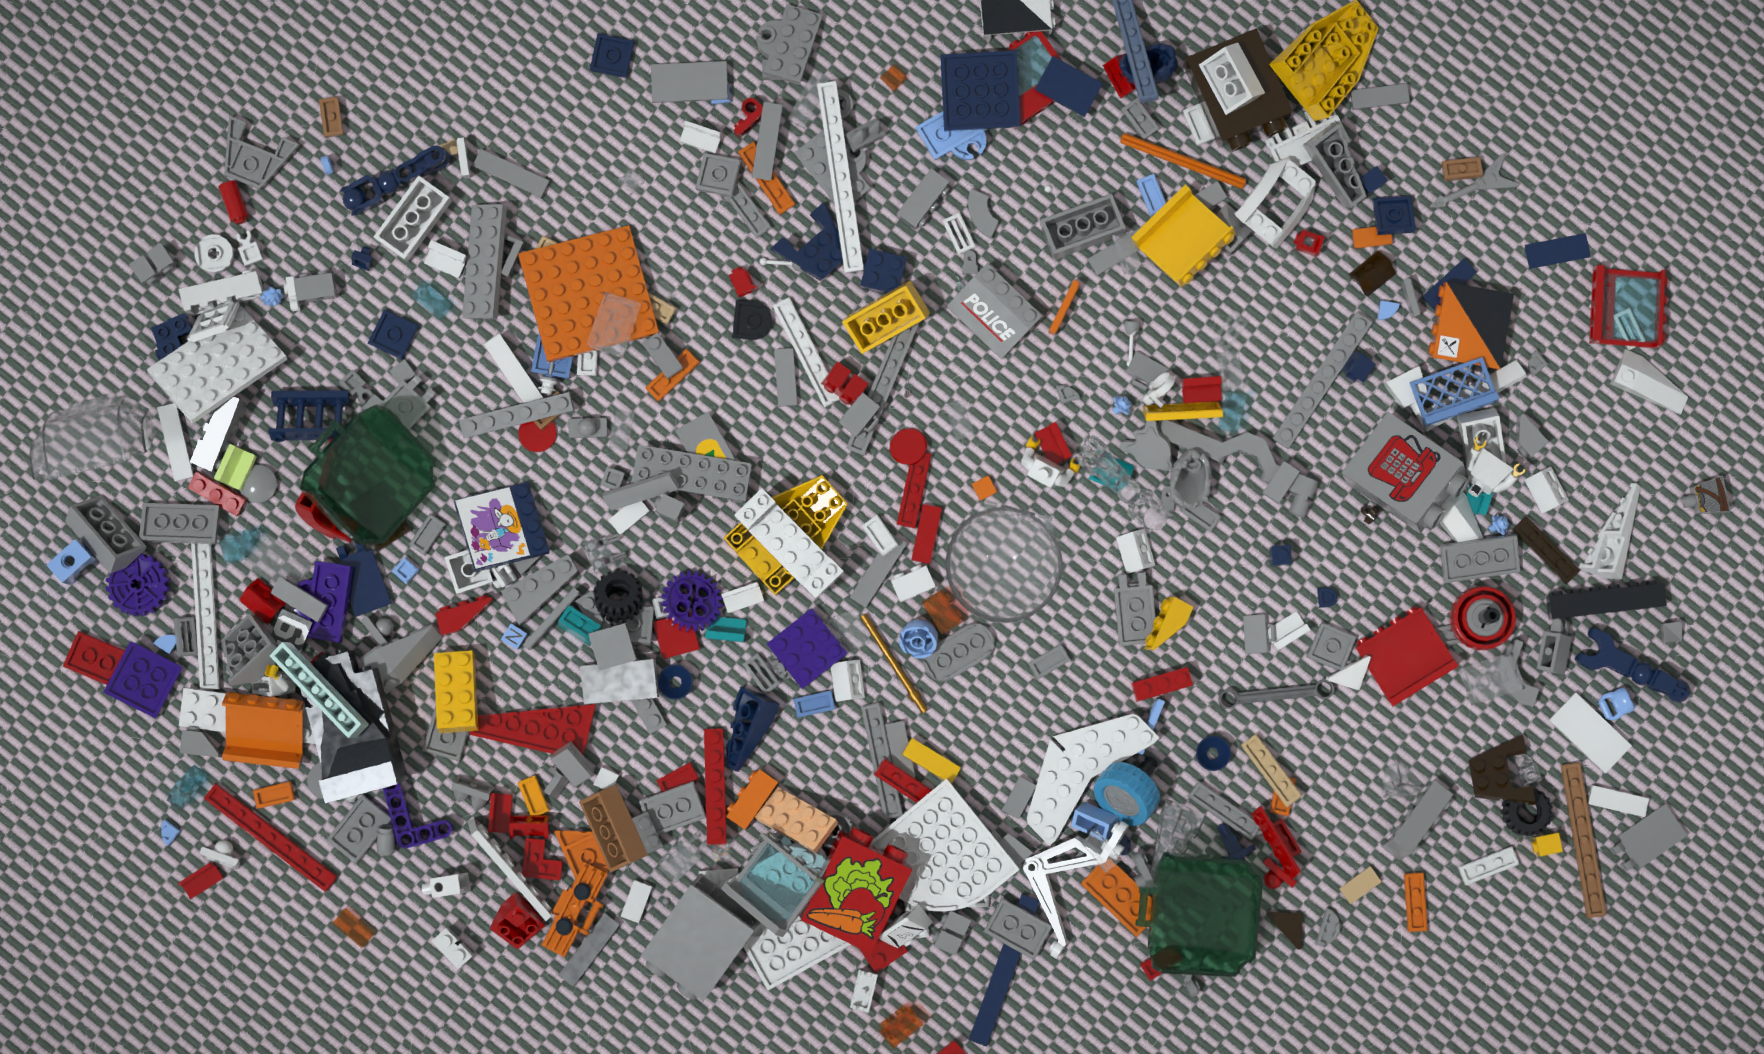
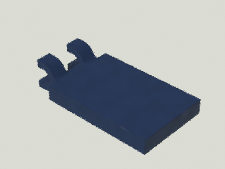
[336,539,392,617]

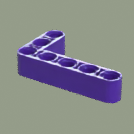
[383,782,454,848]

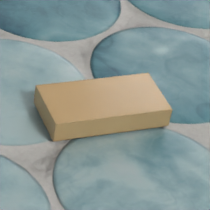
[1338,866,1382,904]

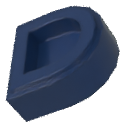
[1317,588,1338,608]

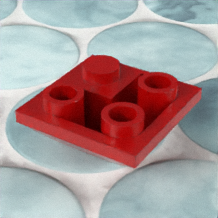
[490,892,545,950]

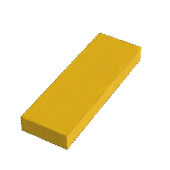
[901,738,961,784]

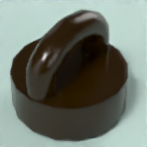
[1360,505,1380,524]

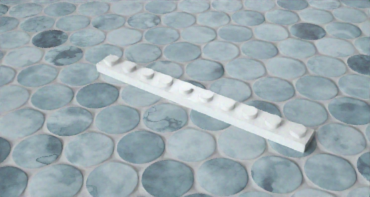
[817,81,864,273]

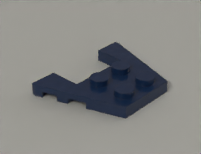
[770,202,843,281]

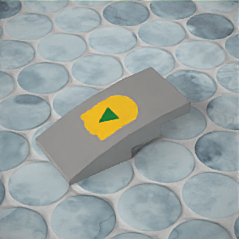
[675,412,736,499]

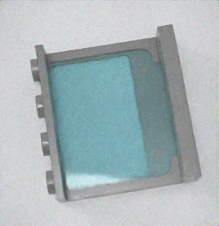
[721,832,824,937]

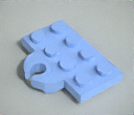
[915,111,988,161]

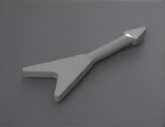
[1429,153,1519,208]

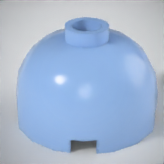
[899,619,938,658]

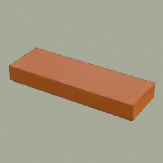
[1048,280,1080,336]
[645,348,700,402]
[1403,873,1428,932]

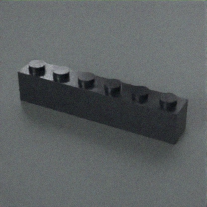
[1546,580,1667,620]

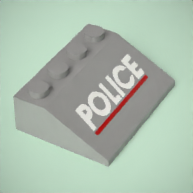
[946,263,1042,359]

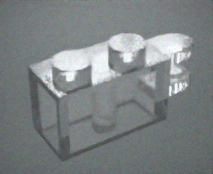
[659,831,707,884]

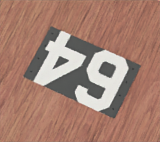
[271,609,312,672]

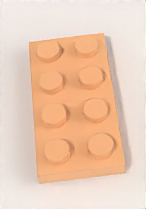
[755,786,838,854]

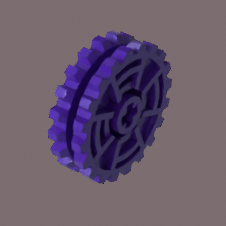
[105,553,171,616]

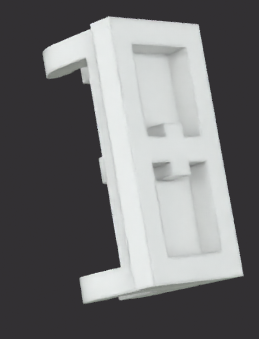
[850,969,878,1013]

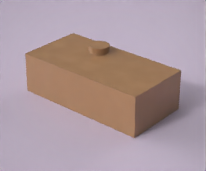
[579,785,648,873]

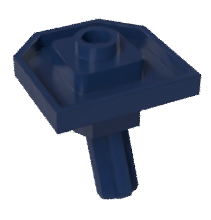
[1217,823,1256,867]

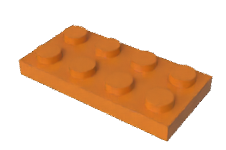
[1080,859,1163,937]

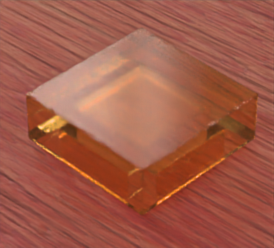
[880,64,907,92]

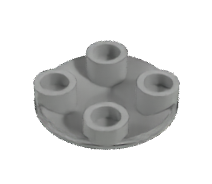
[240,465,277,503]

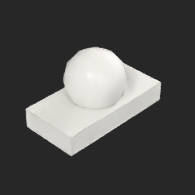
[200,840,240,870]

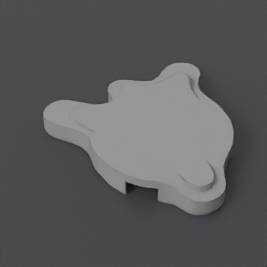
[1120,421,1173,471]

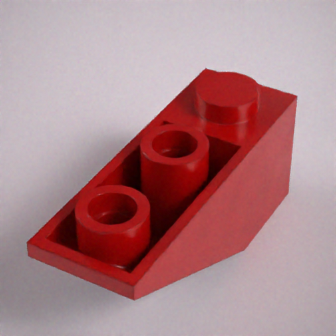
[435,595,493,636]

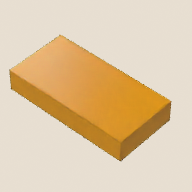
[517,775,550,815]

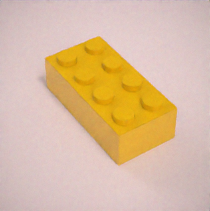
[842,280,930,354]
[434,650,478,734]

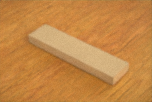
[1241,734,1302,807]

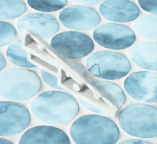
[1579,483,1640,579]

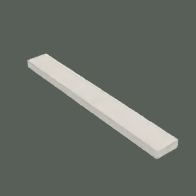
[191,544,221,690]

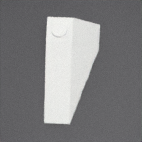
[1610,349,1688,415]
[1439,492,1483,543]

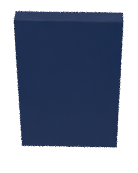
[1034,56,1103,117]

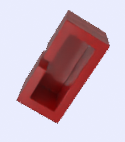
[821,361,869,406]

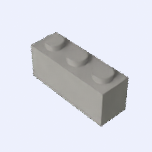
[897,168,950,230]

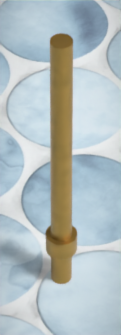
[860,613,928,714]

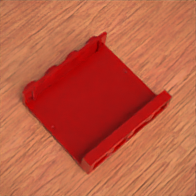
[1355,606,1458,707]

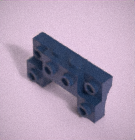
[151,313,192,361]

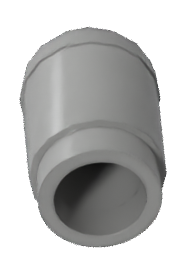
[377,825,395,856]

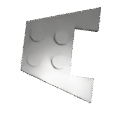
[224,116,300,190]

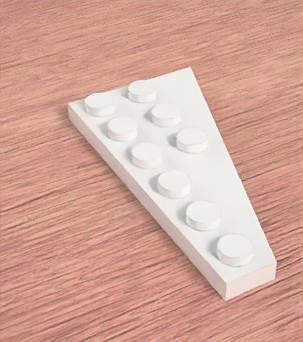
[468,817,552,921]

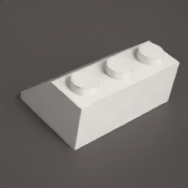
[1199,43,1265,115]

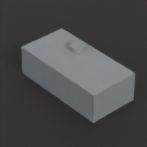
[1040,194,1126,260]

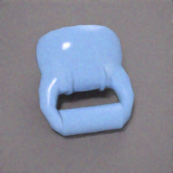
[1598,687,1635,720]

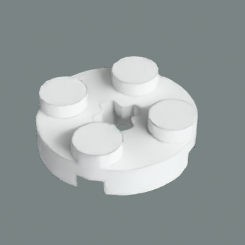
[194,234,234,273]

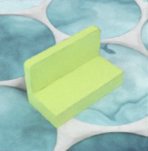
[214,444,257,491]

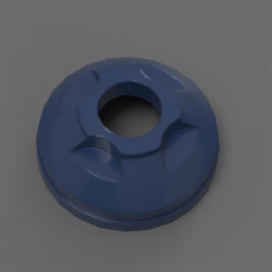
[658,665,693,700]
[1196,736,1231,771]

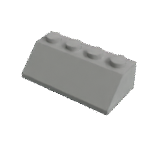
[65,495,146,574]

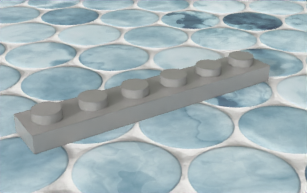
[459,392,575,438]

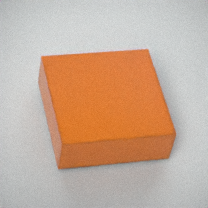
[971,475,997,501]

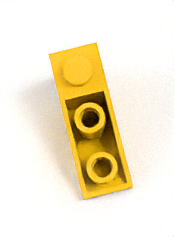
[1144,597,1193,650]

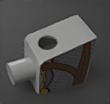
[1682,476,1731,514]

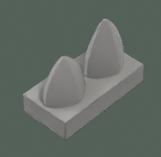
[844,119,886,152]
[451,775,494,812]

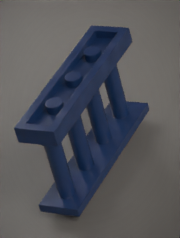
[268,390,351,442]

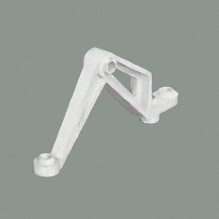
[1023,821,1129,959]

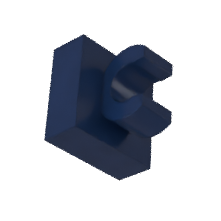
[352,246,372,272]

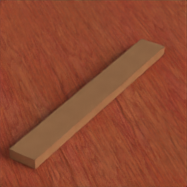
[1560,762,1607,918]

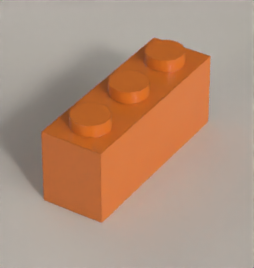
[726,769,779,830]

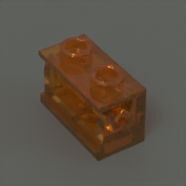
[922,590,963,635]
[879,1005,924,1049]

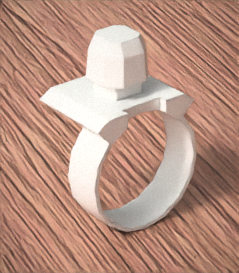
[1143,372,1175,408]

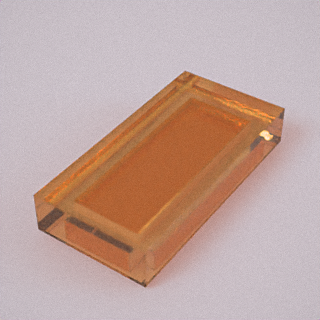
[333,908,375,948]

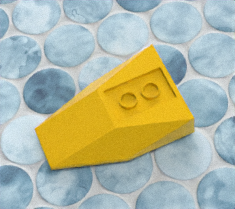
[1269,0,1379,121]
[724,475,848,596]

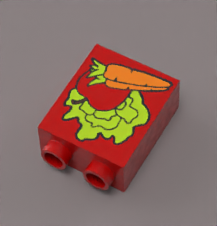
[799,827,912,954]

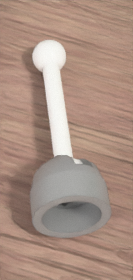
[760,258,804,272]
[1124,321,1140,366]

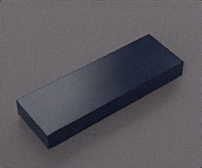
[1422,258,1477,311]

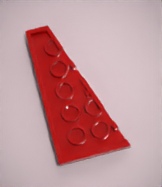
[470,704,596,756]

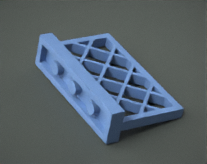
[1409,357,1499,427]

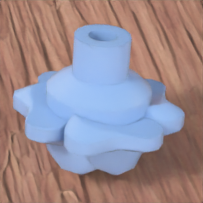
[260,287,284,306]
[1112,395,1132,415]
[1489,514,1509,535]

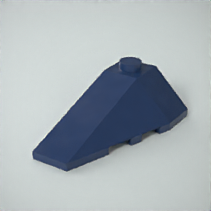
[725,686,780,772]

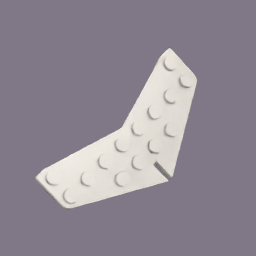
[1027,714,1160,847]

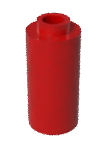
[218,180,249,225]

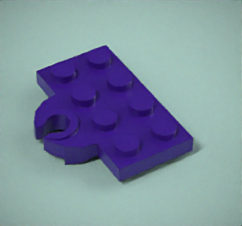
[294,561,353,643]

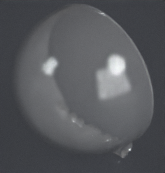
[945,500,1063,623]

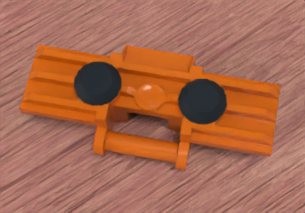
[541,862,608,958]

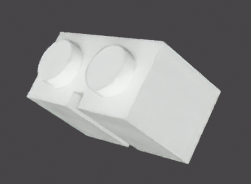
[891,564,936,603]
[432,927,475,969]

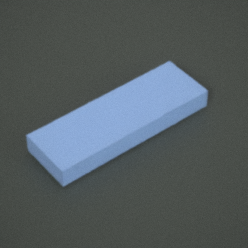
[1138,699,1165,755]

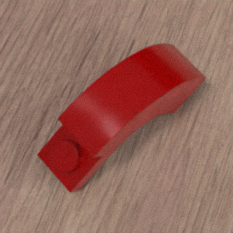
[294,490,359,543]

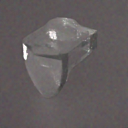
[1515,754,1541,786]

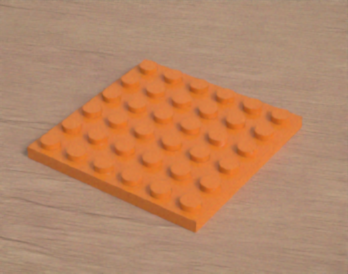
[518,225,659,363]

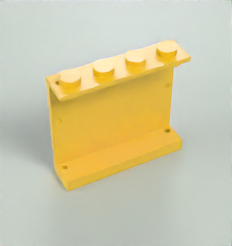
[1131,184,1236,288]

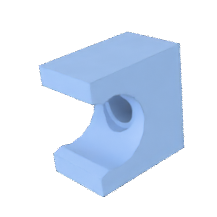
[47,539,98,585]

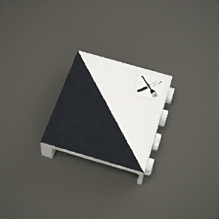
[980,0,1055,40]

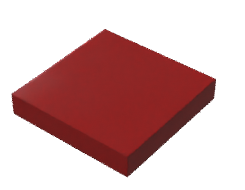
[653,612,700,659]

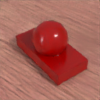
[1261,857,1297,889]

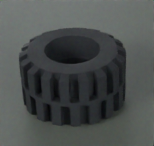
[594,570,644,623]
[1501,788,1553,836]

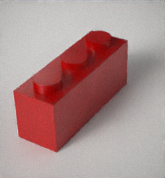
[1131,667,1193,702]

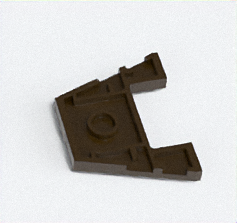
[1468,735,1536,805]

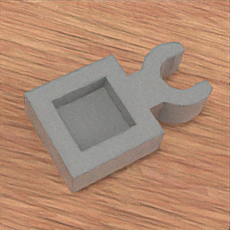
[338,369,373,404]

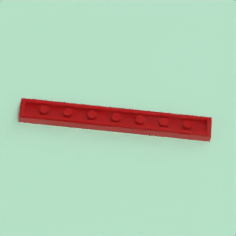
[203,783,338,892]

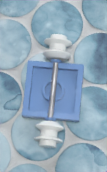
[531,334,574,395]

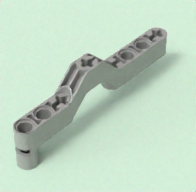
[1157,420,1318,518]

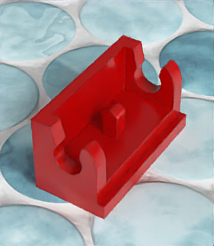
[509,815,550,839]

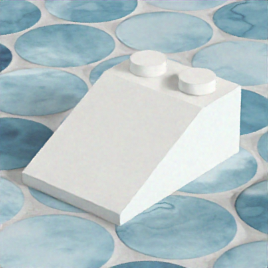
[1457,408,1506,463]

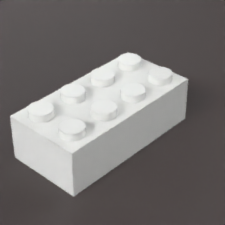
[374,175,452,262]

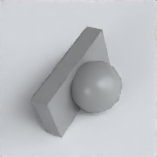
[568,418,607,438]
[361,615,394,646]

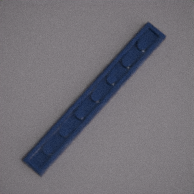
[968,894,1040,1047]

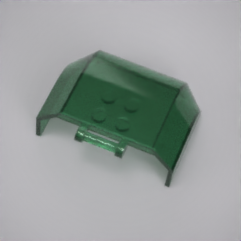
[300,404,436,545]
[1135,852,1263,977]

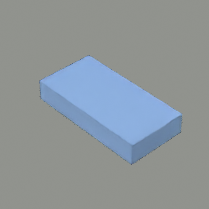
[1136,174,1166,217]

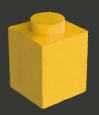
[1531,833,1563,856]

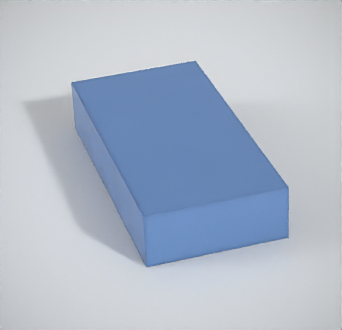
[793,691,835,718]

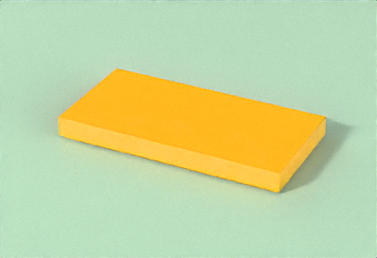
[1142,401,1223,421]

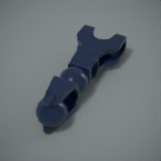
[340,145,452,216]
[1574,628,1690,703]

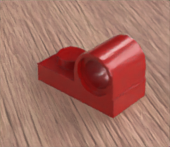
[733,98,763,139]

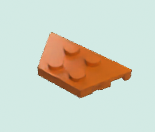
[554,830,609,879]

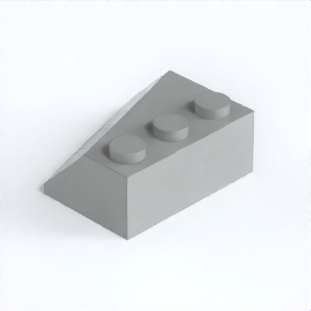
[222,613,279,686]

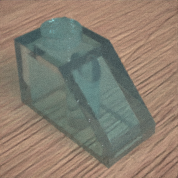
[167,765,209,811]

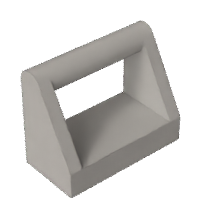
[501,235,525,279]

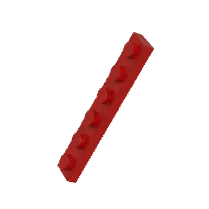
[704,729,727,845]

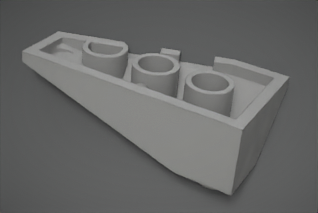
[359,624,442,694]

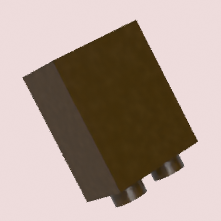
[1183,28,1293,152]

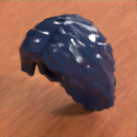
[1119,43,1178,84]

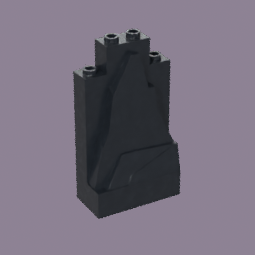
[300,648,408,803]

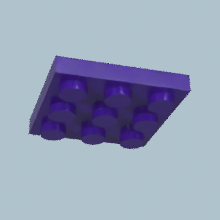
[766,608,847,689]
[103,641,183,719]

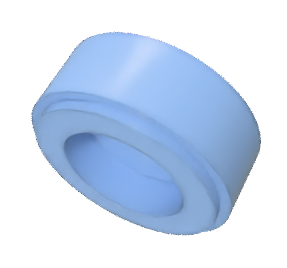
[320,155,334,175]

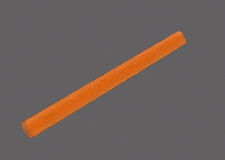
[1120,133,1246,189]

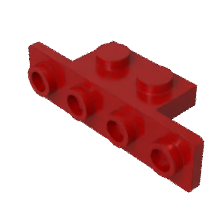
[1252,806,1302,880]

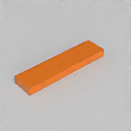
[738,141,795,215]

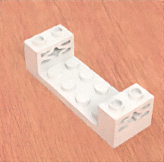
[734,488,844,600]

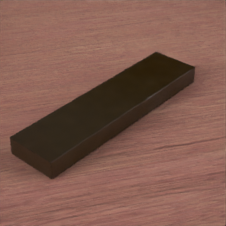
[1512,516,1580,584]

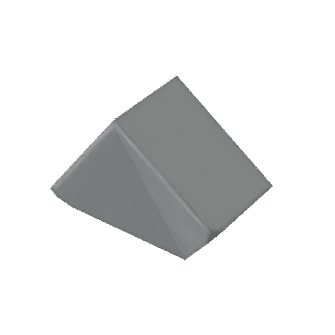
[1660,622,1682,643]

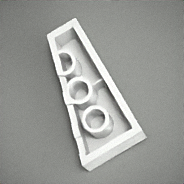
[178,270,264,316]

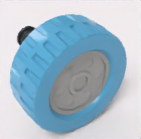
[1094,756,1160,826]

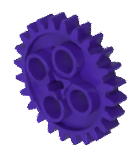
[660,570,723,633]

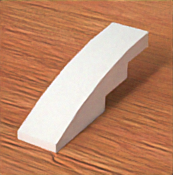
[483,333,543,403]

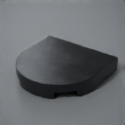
[732,300,772,340]

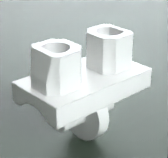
[489,563,517,588]

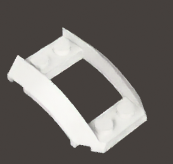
[1234,157,1316,249]

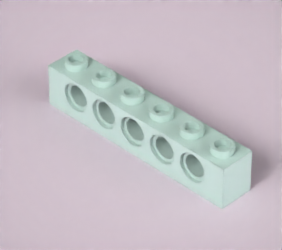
[270,642,369,738]

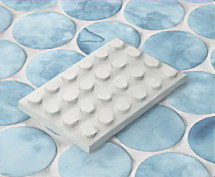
[147,306,287,424]

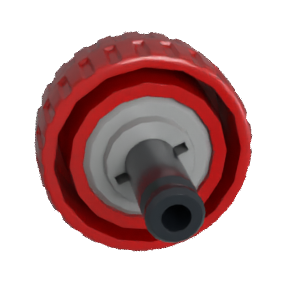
[1449,586,1516,651]

